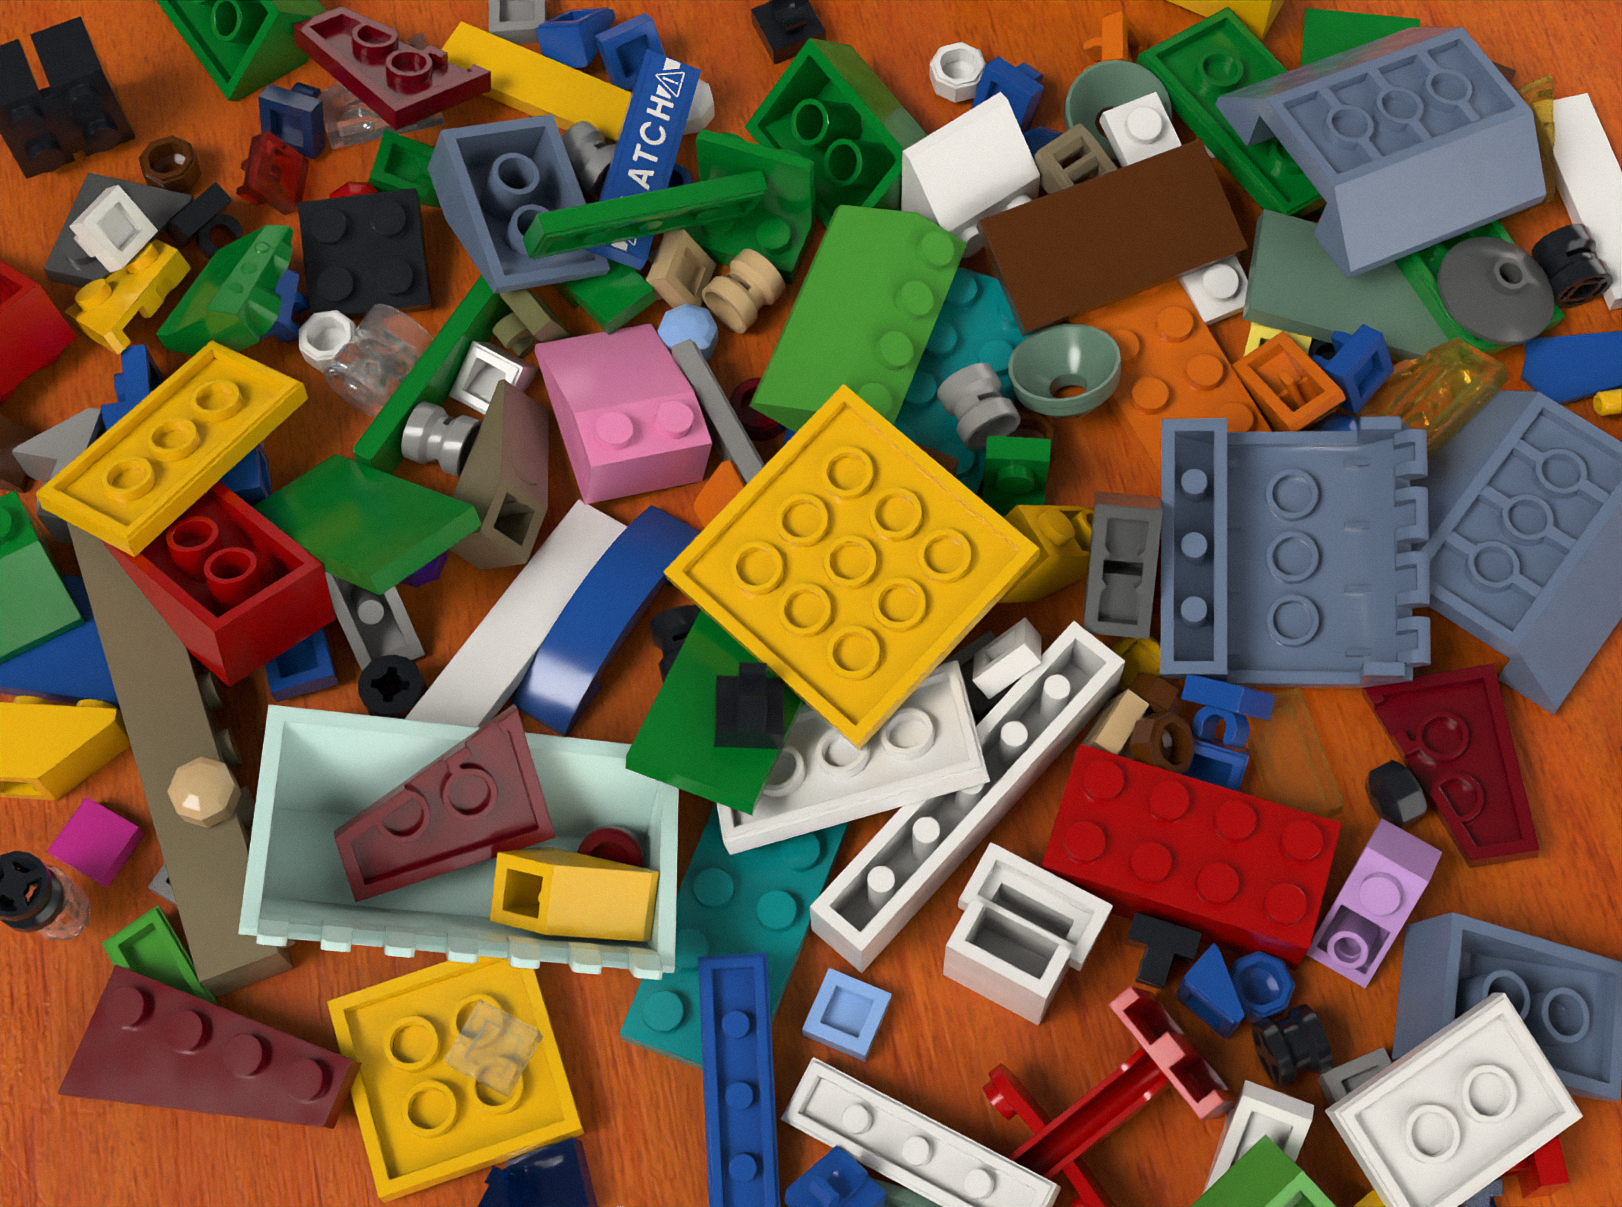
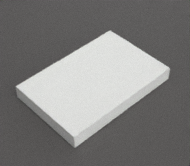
[1325,993,1583,1207]

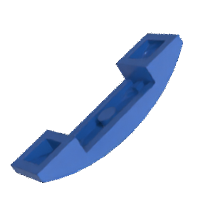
[512,505,701,737]

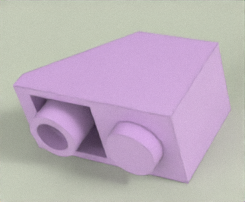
[1306,818,1442,988]

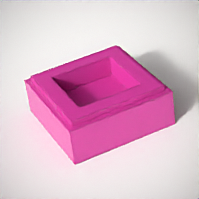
[47,797,145,889]

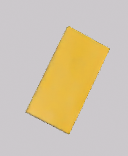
[36,340,308,557]

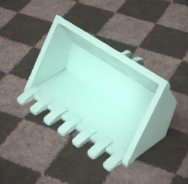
[238,704,679,980]

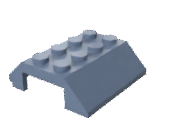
[1160,416,1431,688]

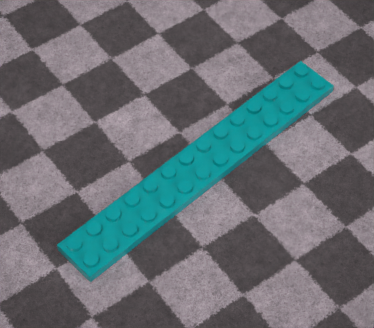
[619,267,1036,1071]

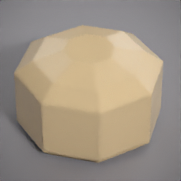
[167,756,241,828]

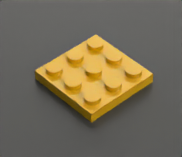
[327,956,585,1203]

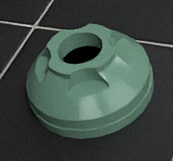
[1064,60,1172,166]
[1008,324,1122,419]

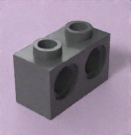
[1083,491,1163,639]

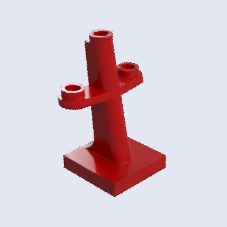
[982,986,1238,1207]

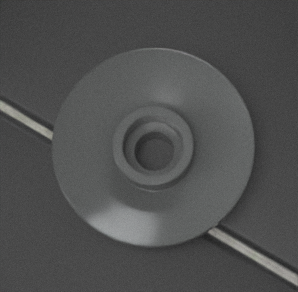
[1437,237,1554,346]

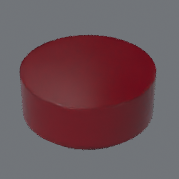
[729,378,786,441]
[577,825,645,868]

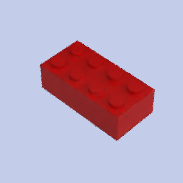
[1041,744,1342,971]

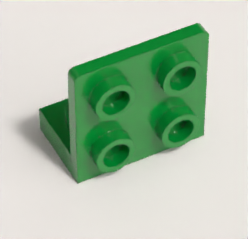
[685,129,816,285]

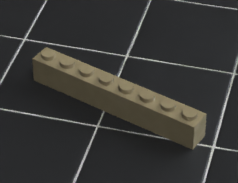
[67,522,297,997]

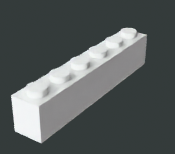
[810,621,1125,973]

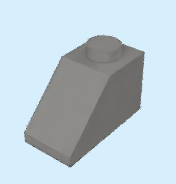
[325,572,425,671]

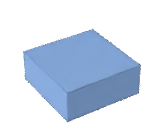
[802,968,892,1062]

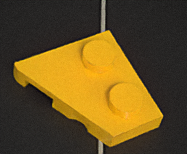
[64,239,191,355]

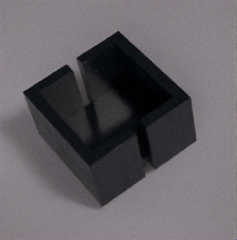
[0,16,135,179]

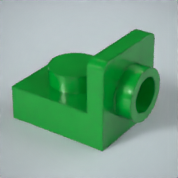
[982,435,1051,518]

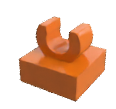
[1083,11,1147,71]

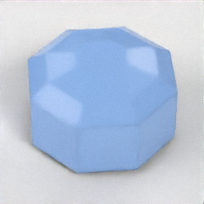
[657,303,719,360]

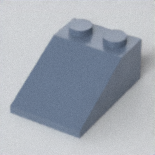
[427,114,610,294]
[1392,912,1622,1102]

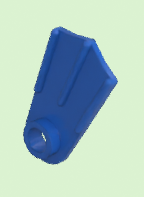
[1521,331,1622,405]

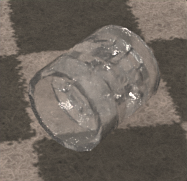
[324,304,433,418]

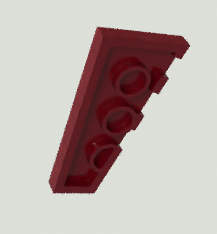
[58,965,362,1129]

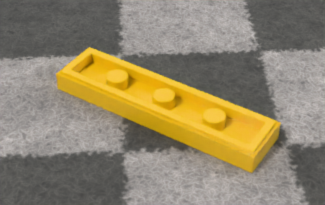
[441,21,631,145]

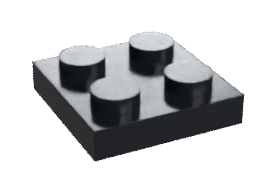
[297,188,433,320]

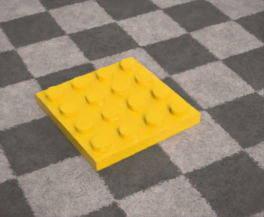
[663,384,1040,751]

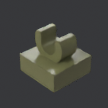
[492,288,574,358]

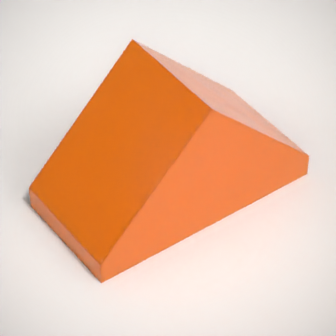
[1232,331,1346,432]

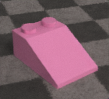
[534,323,712,505]

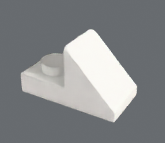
[1202,1080,1314,1194]

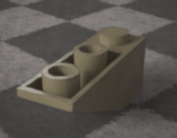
[449,379,549,570]

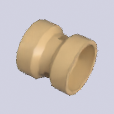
[702,249,786,333]

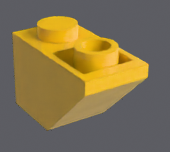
[998,505,1093,603]
[0,696,131,801]
[489,846,659,942]

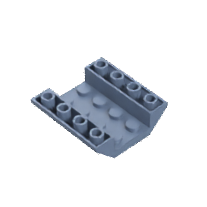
[1215,27,1547,279]
[1410,389,1622,715]

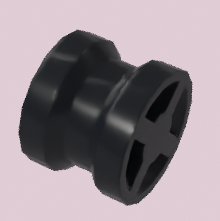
[358,654,428,719]
[0,851,65,933]
[1251,1004,1333,1089]

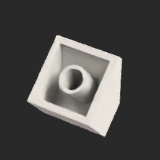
[901,92,1041,258]

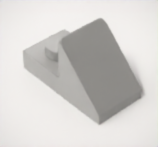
[12,408,106,545]

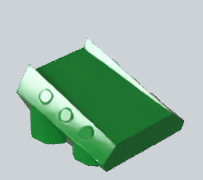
[156,225,294,355]

